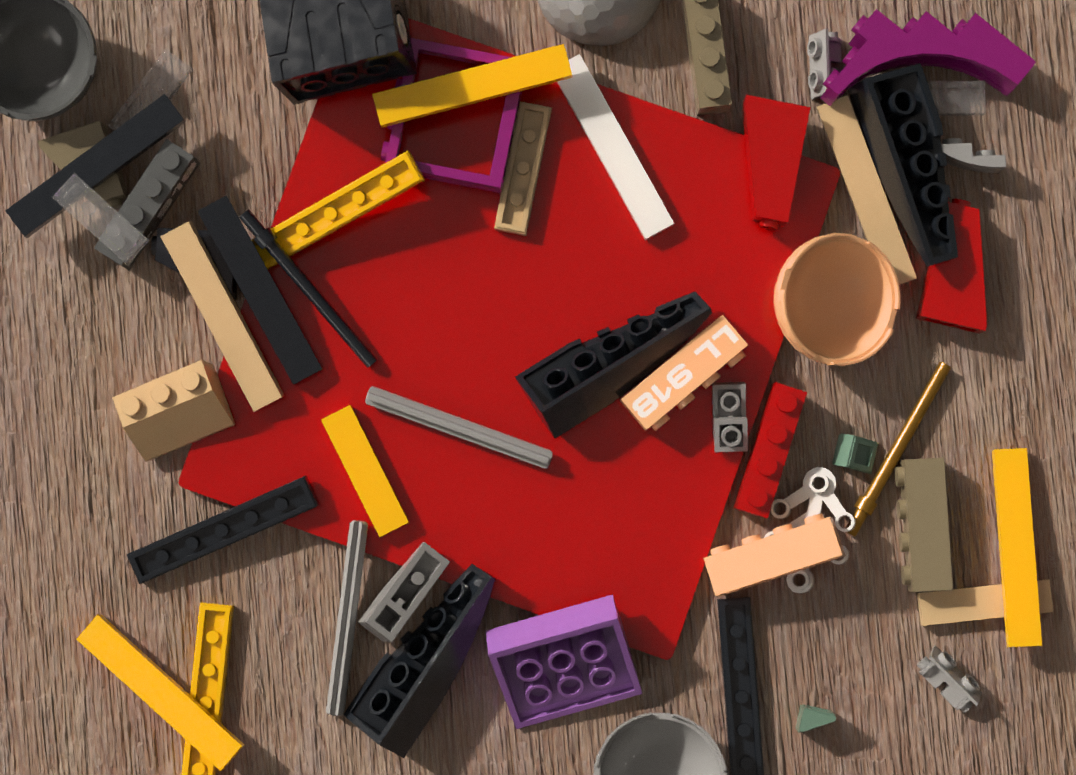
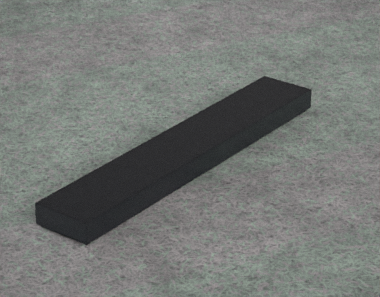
[5,94,186,238]
[197,195,322,385]
[126,475,319,584]
[717,597,764,775]

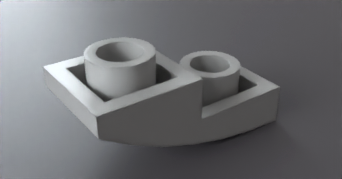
[941,138,1006,173]
[712,382,748,452]

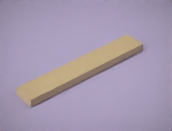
[817,95,917,285]
[160,221,285,411]

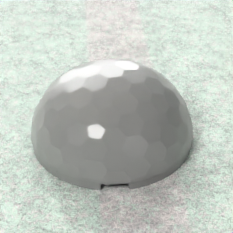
[537,0,660,46]
[594,713,727,775]

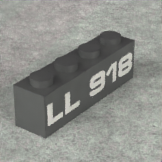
[94,139,200,270]

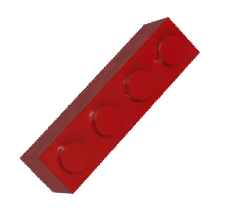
[733,382,807,518]

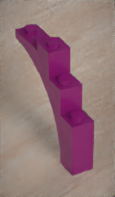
[820,9,1036,106]

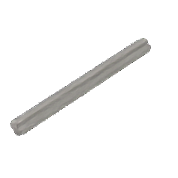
[365,386,553,469]
[326,520,368,716]

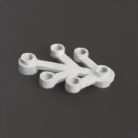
[764,467,856,594]

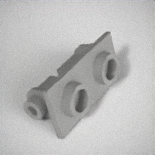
[807,29,842,99]
[917,646,982,713]

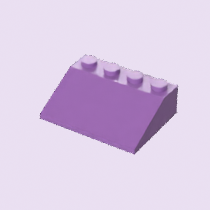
[486,594,643,729]

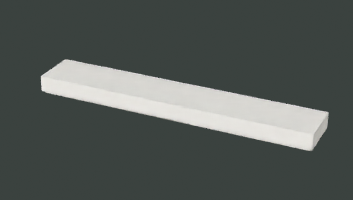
[557,54,675,241]

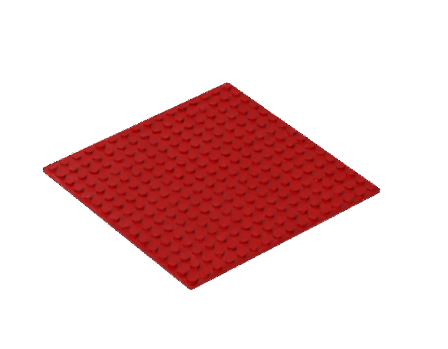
[178,18,840,660]

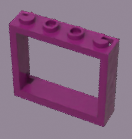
[381,38,523,193]

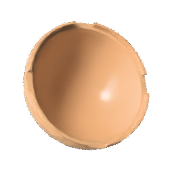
[774,233,901,366]

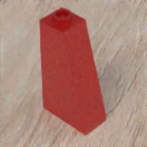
[742,95,811,230]
[916,199,987,334]

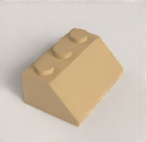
[112,360,236,462]

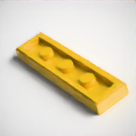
[321,405,409,537]

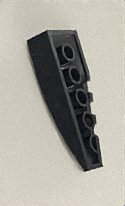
[848,63,958,267]
[515,291,712,438]
[343,564,495,758]

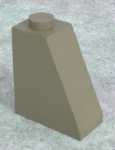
[37,120,129,211]

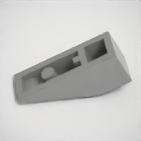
[358,542,450,642]

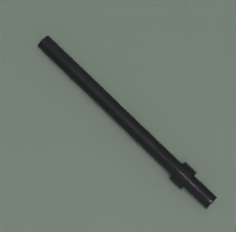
[239,209,377,368]

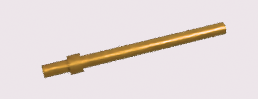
[846,362,951,537]

